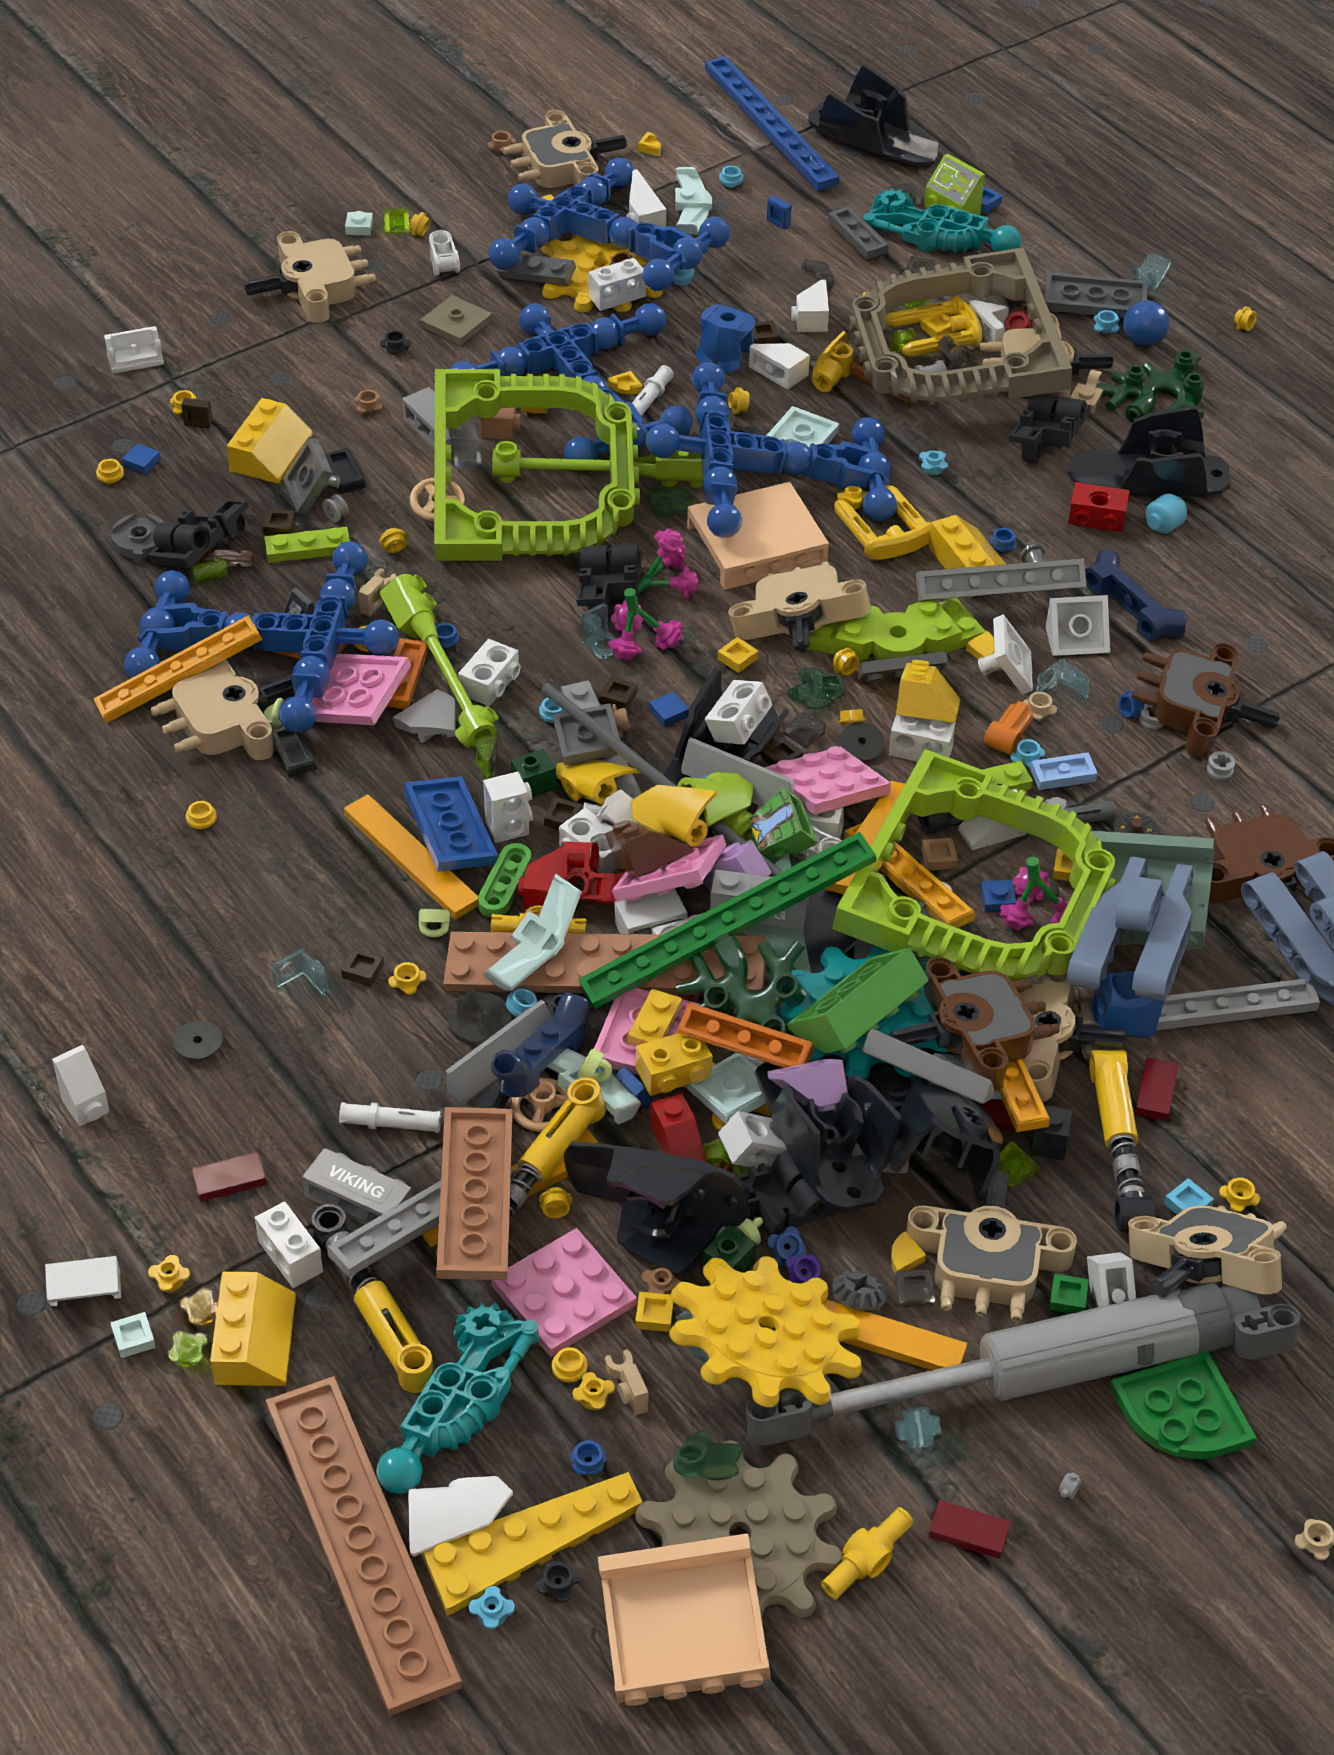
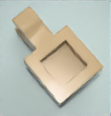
[1070,370,1103,414]
[358,568,396,617]
[605,1349,648,1416]

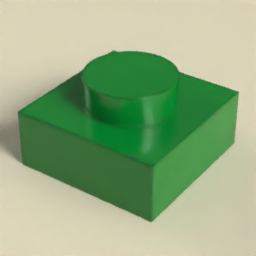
[1049,1274,1089,1314]

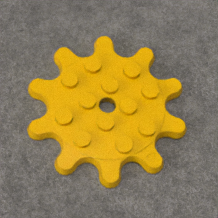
[541,234,663,313]
[669,1256,862,1407]

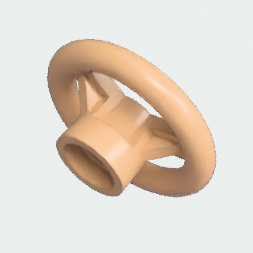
[410,477,465,522]
[510,1078,568,1132]

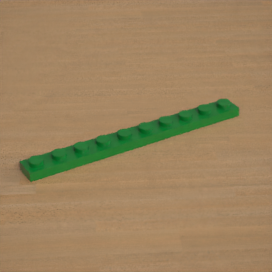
[578,832,876,1009]

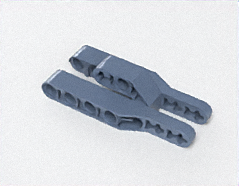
[1241,851,1334,1006]
[1067,856,1194,1001]

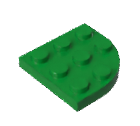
[1109,1352,1256,1459]

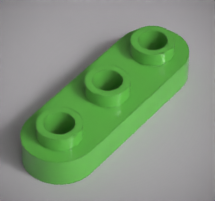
[478,843,532,918]

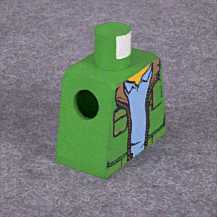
[747,787,818,863]

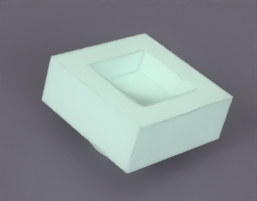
[345,211,373,236]
[110,1312,156,1358]

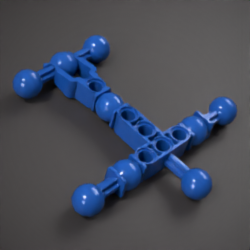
[488,157,731,291]
[450,303,693,460]
[646,362,897,539]
[124,541,399,734]

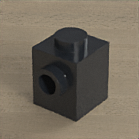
[1031,1105,1072,1161]

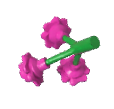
[637,529,698,600]
[608,588,682,660]
[1000,857,1070,931]

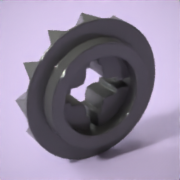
[832,1270,888,1310]

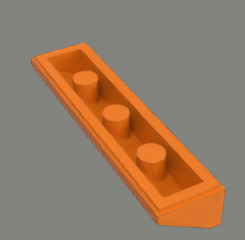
[676,1002,814,1068]

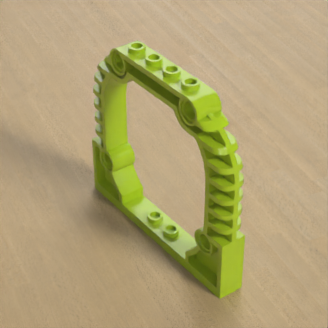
[434,369,640,561]
[832,749,1116,981]

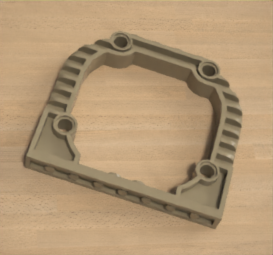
[849,247,1072,405]

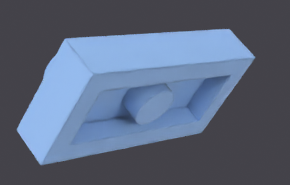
[1030,752,1098,790]

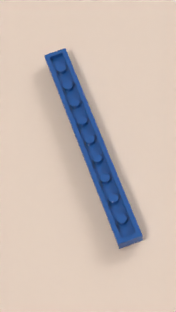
[705,56,839,191]

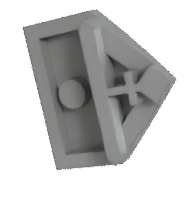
[392,689,460,743]

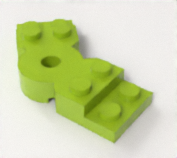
[806,598,986,661]

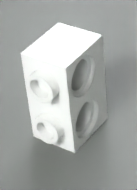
[588,258,646,311]
[458,639,521,706]
[705,680,773,744]
[889,715,956,761]
[483,772,533,843]
[559,808,618,873]
[718,1111,787,1169]
[255,1201,323,1288]

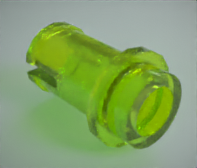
[192,556,228,582]

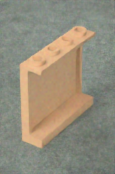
[687,482,829,590]
[598,1533,771,1706]

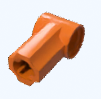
[984,701,1034,756]

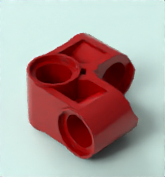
[562,842,624,905]

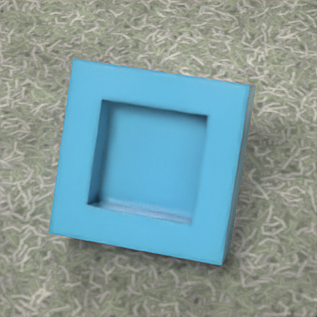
[1164,1178,1214,1215]

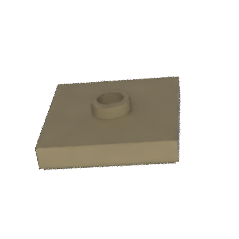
[420,295,493,346]

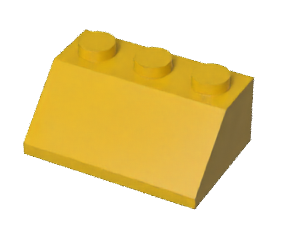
[227,398,313,484]
[928,515,1006,598]
[896,660,961,723]
[210,1272,296,1386]

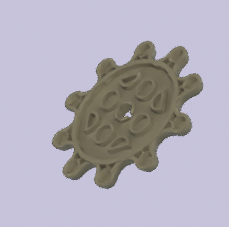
[635,1440,843,1626]

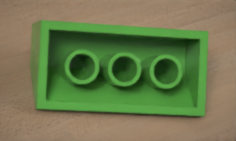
[786,947,929,1054]

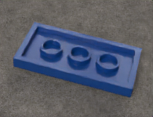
[403,776,498,872]

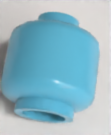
[1146,494,1187,534]

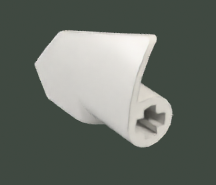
[409,1476,513,1557]

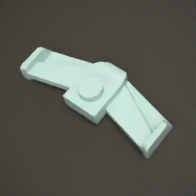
[675,167,712,235]
[484,874,582,990]
[547,1048,641,1124]

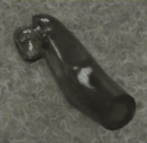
[801,259,835,291]

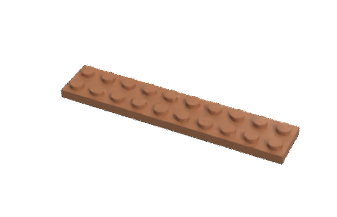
[443,932,766,995]
[266,1376,462,1716]

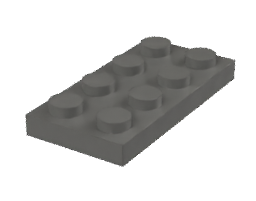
[1044,272,1148,318]

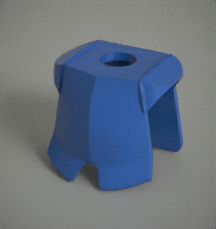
[695,304,755,373]
[1092,971,1164,1038]

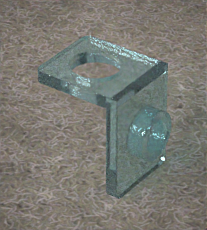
[1130,252,1171,290]
[582,603,617,660]
[1037,658,1090,701]
[272,948,328,996]

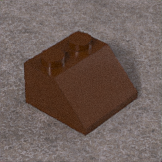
[604,820,692,878]

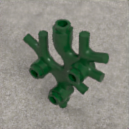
[1097,350,1205,423]
[676,933,806,1036]

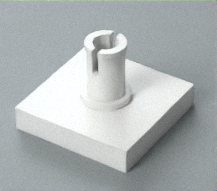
[978,614,1033,695]

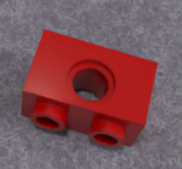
[1068,482,1130,532]

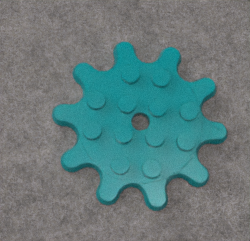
[777,945,949,1079]

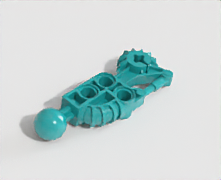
[863,188,1022,253]
[376,1302,540,1494]

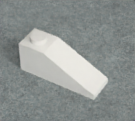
[627,170,666,227]

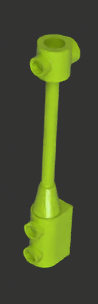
[492,441,704,488]
[379,574,499,749]

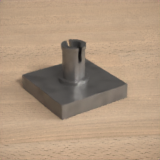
[283,437,340,515]

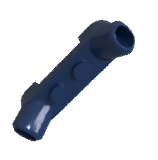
[1085,550,1187,642]
[491,993,592,1097]

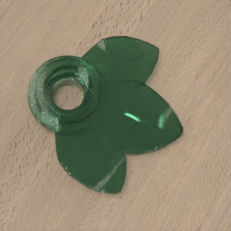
[648,487,696,518]
[786,668,845,709]
[673,1430,742,1481]

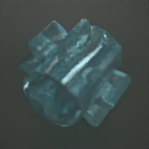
[895,1407,942,1449]

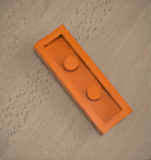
[386,638,428,709]

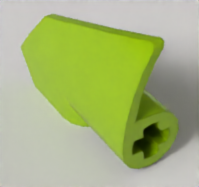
[677,772,753,827]

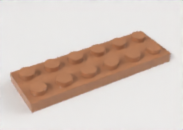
[436,1107,513,1280]

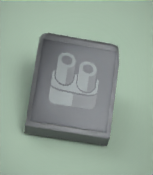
[283,587,314,615]

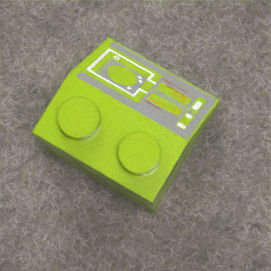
[924,153,985,215]

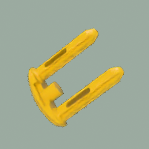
[886,295,982,357]
[834,485,931,560]

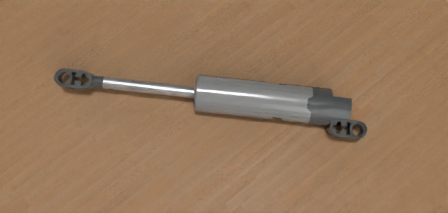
[746,1283,1301,1446]

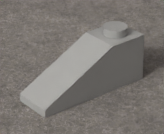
[402,387,450,449]

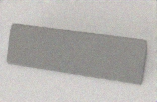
[681,738,795,807]
[446,1000,551,1104]
[863,1029,995,1104]

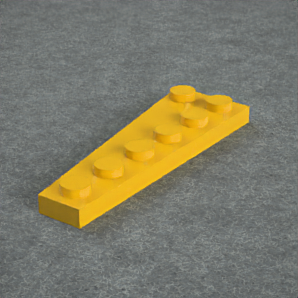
[422,1472,643,1616]

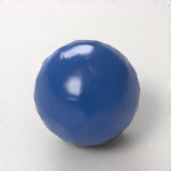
[1123,300,1169,347]

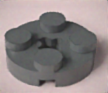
[112,514,164,563]

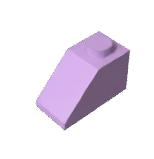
[710,841,772,898]
[768,1059,848,1111]

